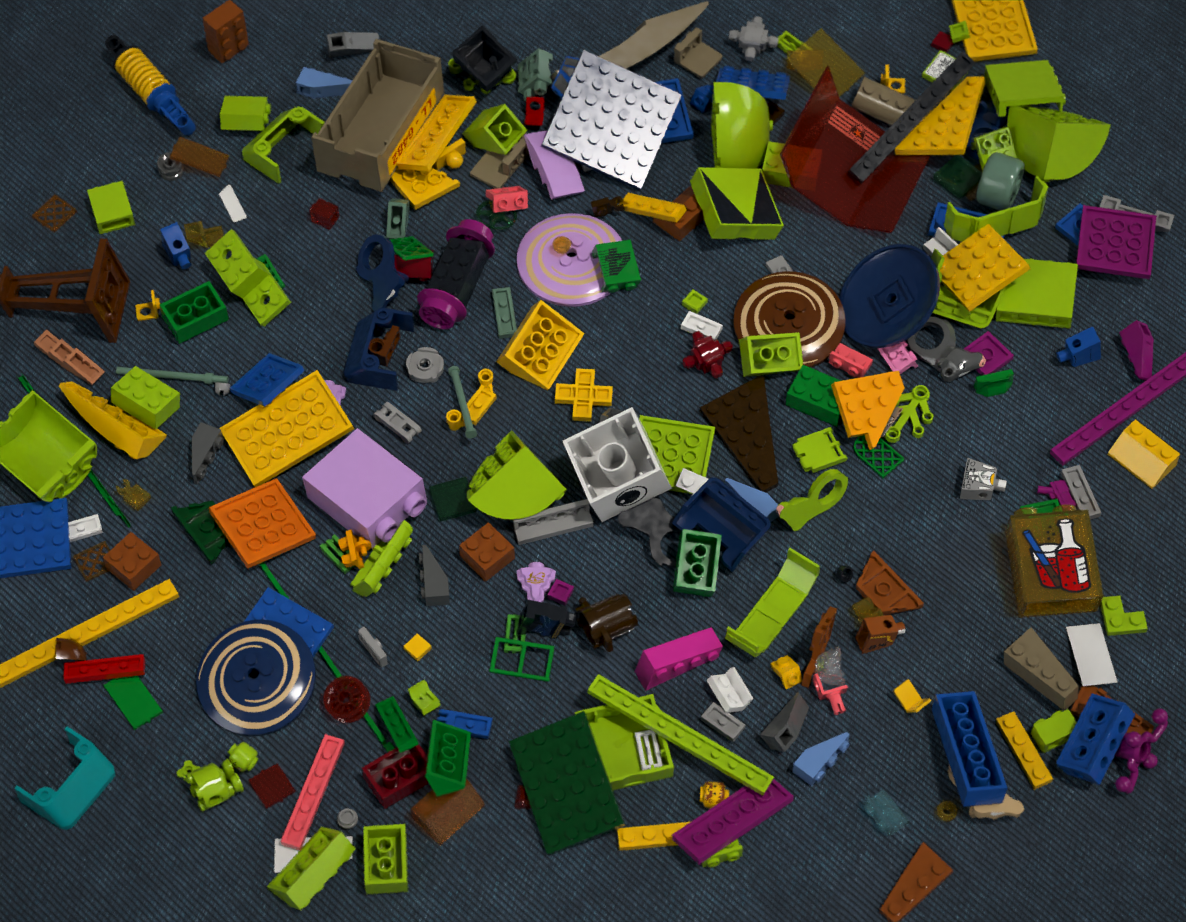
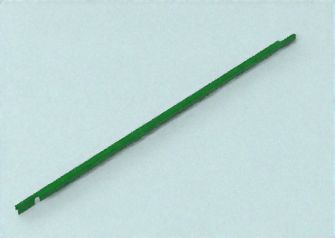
[259,562,395,752]

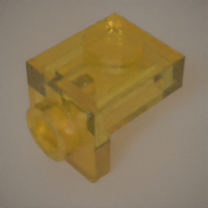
[852,597,884,623]

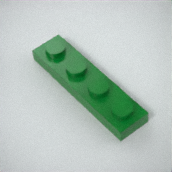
[375,696,419,753]

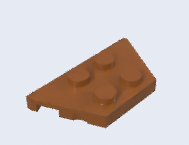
[856,551,924,616]

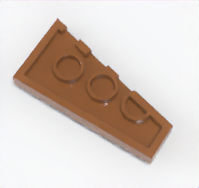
[1071,685,1154,735]
[880,842,953,922]

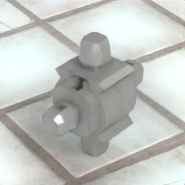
[729,16,779,61]

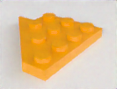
[831,370,904,450]

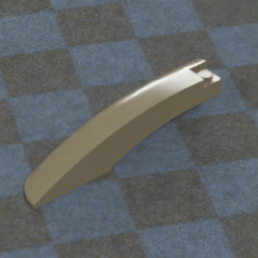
[550,1,709,95]

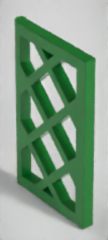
[389,236,434,260]

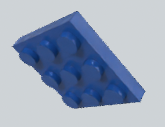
[229,353,305,407]

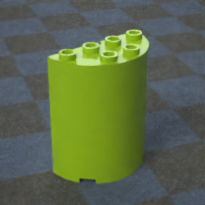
[0,390,97,502]

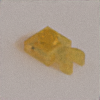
[116,479,151,511]

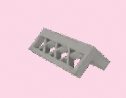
[513,499,593,545]

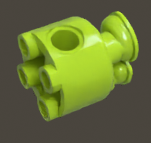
[186,758,244,812]

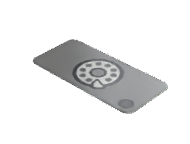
[881,407,903,437]

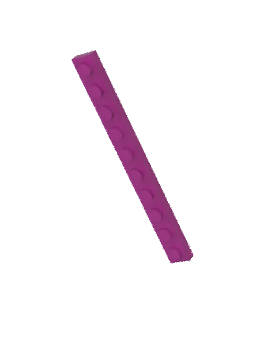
[1050,352,1186,466]

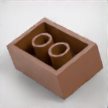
[202,0,249,63]

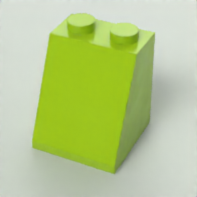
[462,104,528,155]

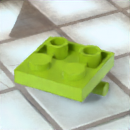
[971,127,1017,171]

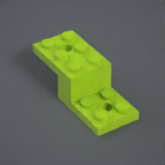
[205,229,291,326]

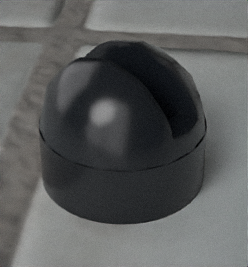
[836,565,853,582]

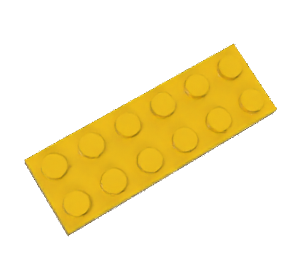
[396,95,476,171]

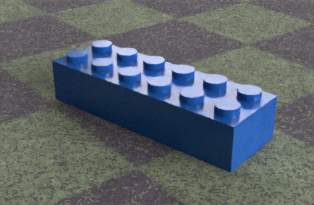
[932,691,1007,807]

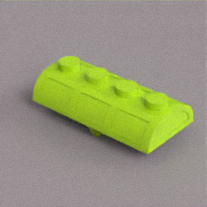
[350,520,413,596]

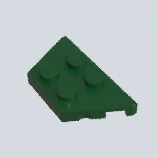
[171,501,228,565]

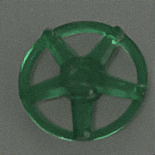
[476,199,517,230]

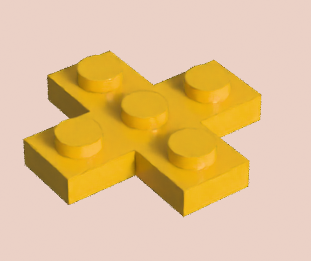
[555,368,613,421]

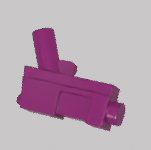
[1037,480,1077,514]

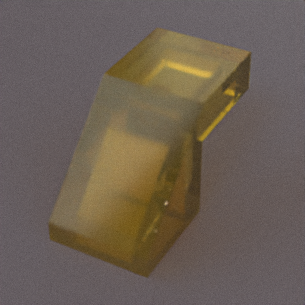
[184,221,224,248]

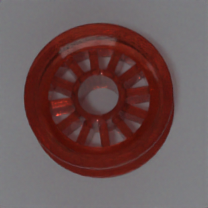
[323,676,371,723]

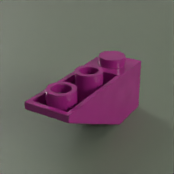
[1119,320,1154,381]

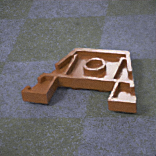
[801,606,837,688]

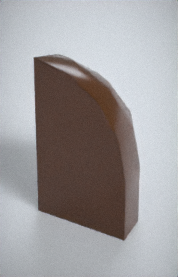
[55,638,87,660]

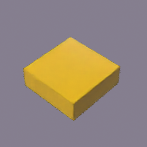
[403,633,432,661]

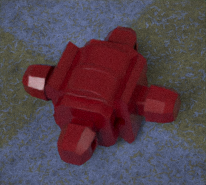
[682,331,733,378]

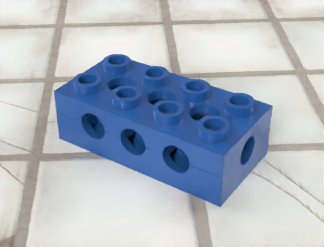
[1056,693,1135,785]

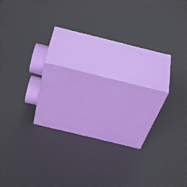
[302,428,427,549]

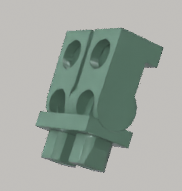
[518,48,553,103]

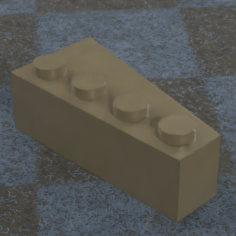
[1004,627,1079,711]

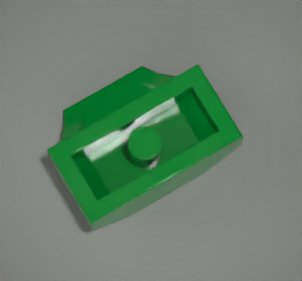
[974,369,1014,397]

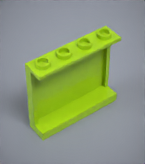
[984,60,1066,117]
[996,259,1078,329]

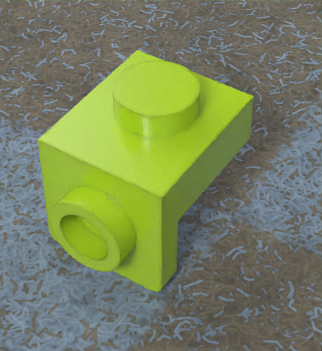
[408,680,441,715]

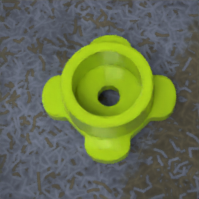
[177,760,201,783]

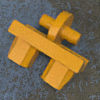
[338,529,372,569]

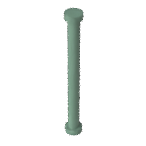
[448,366,477,439]

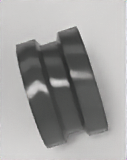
[157,152,184,181]

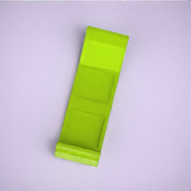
[944,176,1048,242]
[725,548,820,657]

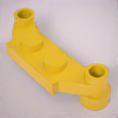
[446,369,497,431]

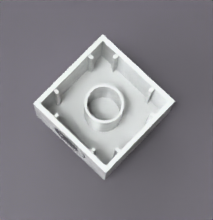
[563,407,672,522]

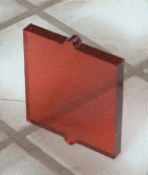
[248,763,296,809]

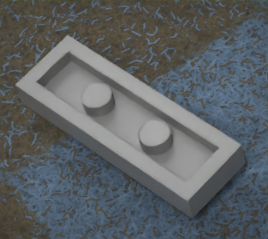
[1061,465,1101,521]

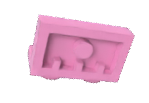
[877,341,918,374]

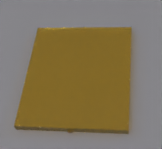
[786,28,865,105]

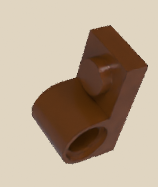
[368,325,401,367]

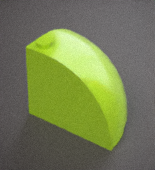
[711,82,773,169]
[1008,105,1110,182]
[467,430,567,519]

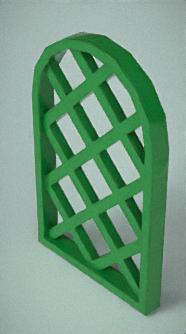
[854,435,905,479]

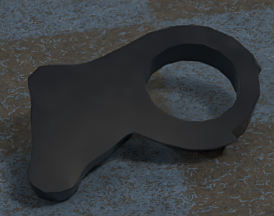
[618,498,682,569]

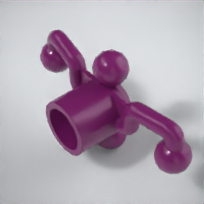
[1114,708,1168,794]

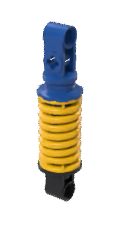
[105,35,196,135]

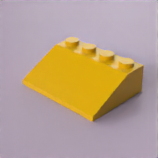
[496,300,585,390]

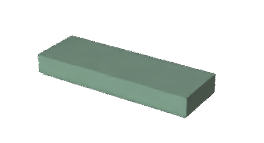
[492,287,517,339]

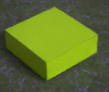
[949,20,970,43]
[682,290,708,314]

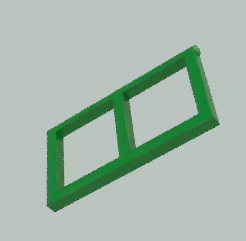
[489,637,555,682]

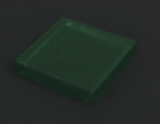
[933,155,982,199]
[429,477,477,522]

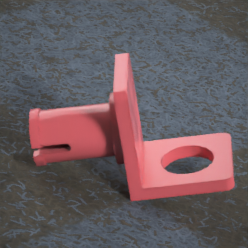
[812,673,848,715]

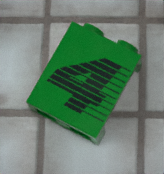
[592,240,641,293]

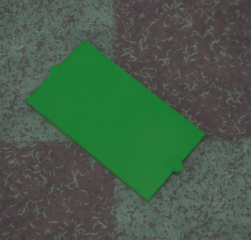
[104,676,163,730]

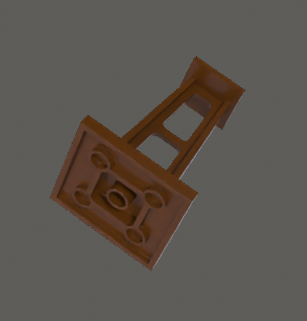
[0,238,131,343]

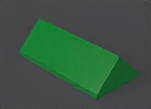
[425,719,471,797]

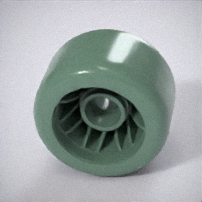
[976,152,1024,211]

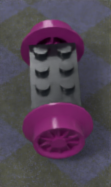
[417,219,495,329]

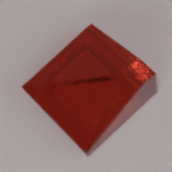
[515,785,531,809]

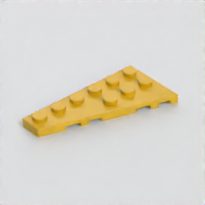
[390,167,460,210]

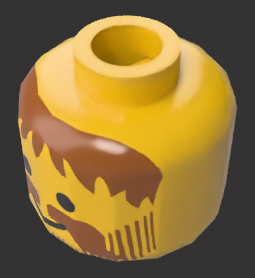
[700,781,729,808]

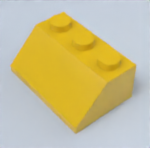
[1108,419,1180,489]

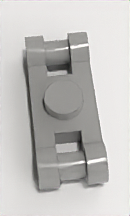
[373,402,422,444]

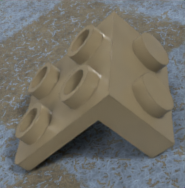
[674,27,722,78]

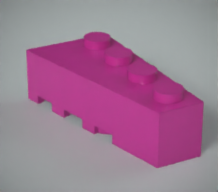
[634,627,723,691]

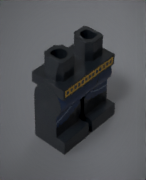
[517,600,576,639]

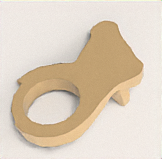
[948,765,1024,819]

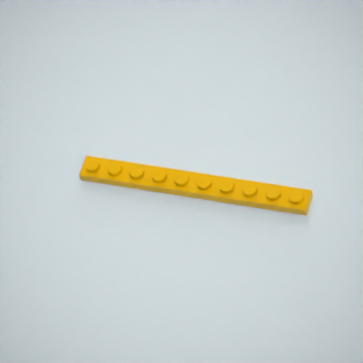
[0,579,179,688]

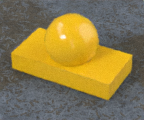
[433,138,466,171]

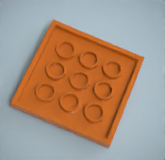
[209,478,316,569]

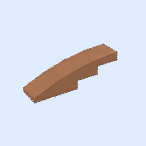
[34,329,105,385]

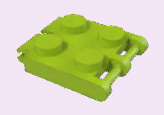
[792,427,848,473]

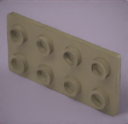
[470,133,529,189]

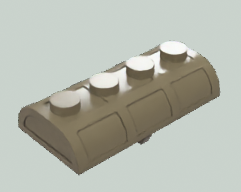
[851,76,915,125]

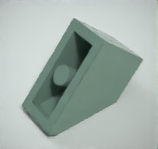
[386,198,410,239]

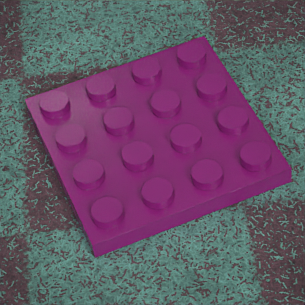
[1076,205,1157,279]

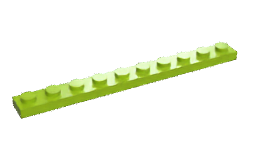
[587,674,774,796]

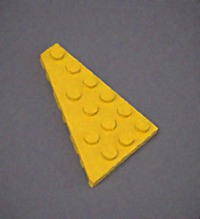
[895,76,985,155]

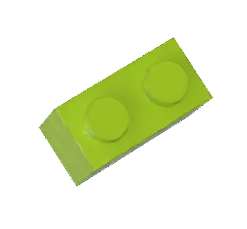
[1031,709,1077,753]

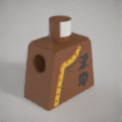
[855,615,905,654]

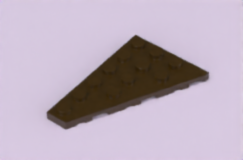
[700,375,778,493]

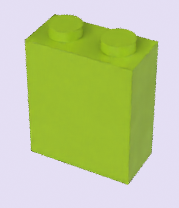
[220,96,271,131]
[87,181,135,234]

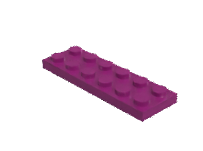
[672,779,793,864]

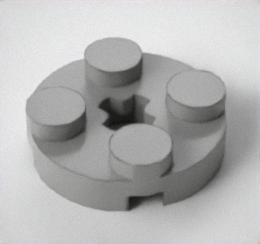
[406,347,444,383]

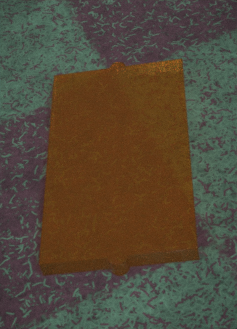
[170,137,230,177]

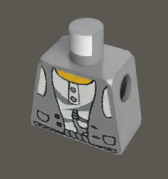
[960,458,1007,500]

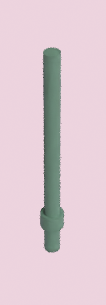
[116,367,229,384]

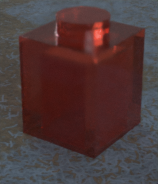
[309,198,339,230]

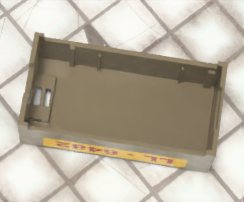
[311,39,444,192]

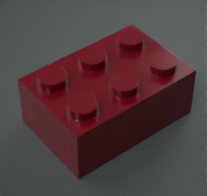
[362,745,429,809]

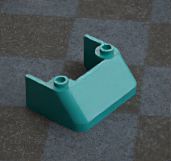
[14,726,115,830]

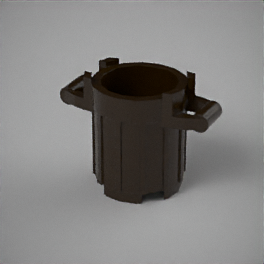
[575,594,638,652]

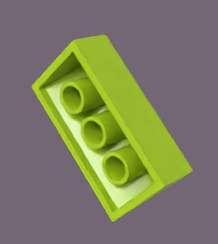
[267,827,356,910]

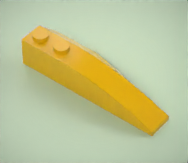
[59,381,167,459]

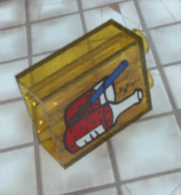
[1005,504,1103,618]

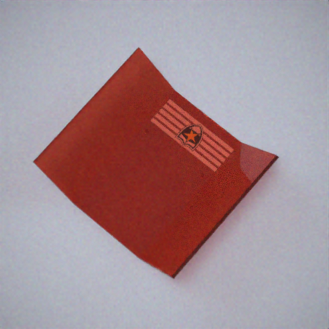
[780,65,931,233]

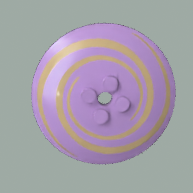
[517,214,622,307]

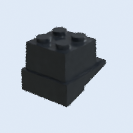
[451,26,517,92]

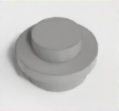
[337,809,358,829]

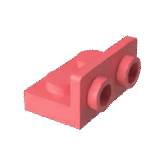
[486,186,528,213]
[829,343,873,378]

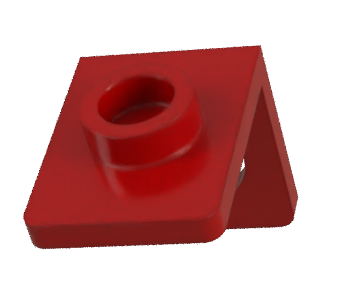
[525,97,544,126]

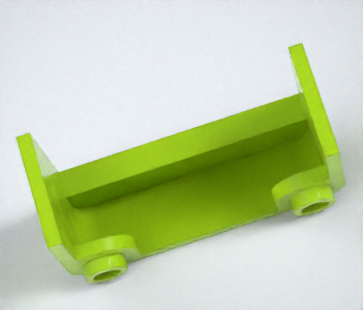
[242,107,325,184]
[931,249,1006,328]

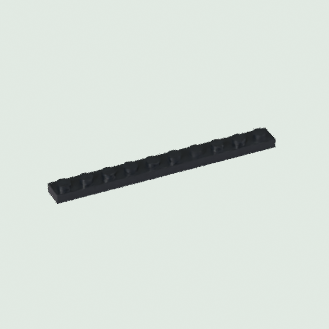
[848,51,976,184]

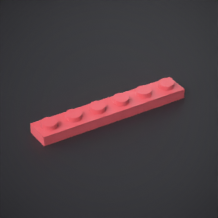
[281,734,345,851]

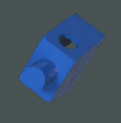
[160,222,192,269]
[1056,327,1101,367]

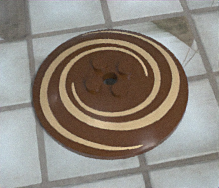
[733,271,845,368]

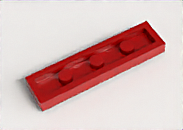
[64,654,145,684]

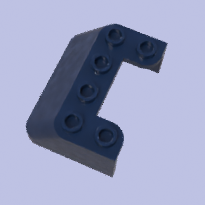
[672,477,771,572]

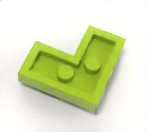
[1100,596,1148,636]

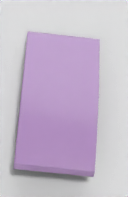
[524,130,585,199]

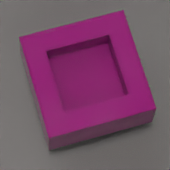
[548,579,574,605]

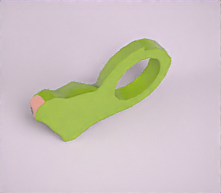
[776,469,848,531]

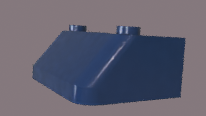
[344,308,414,391]

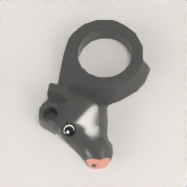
[907,317,986,382]

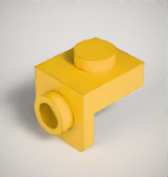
[770,655,802,689]

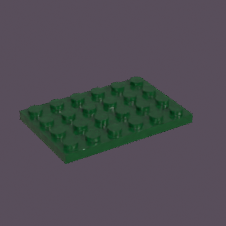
[509,711,625,856]

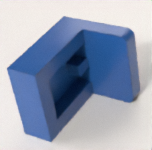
[690,85,713,112]

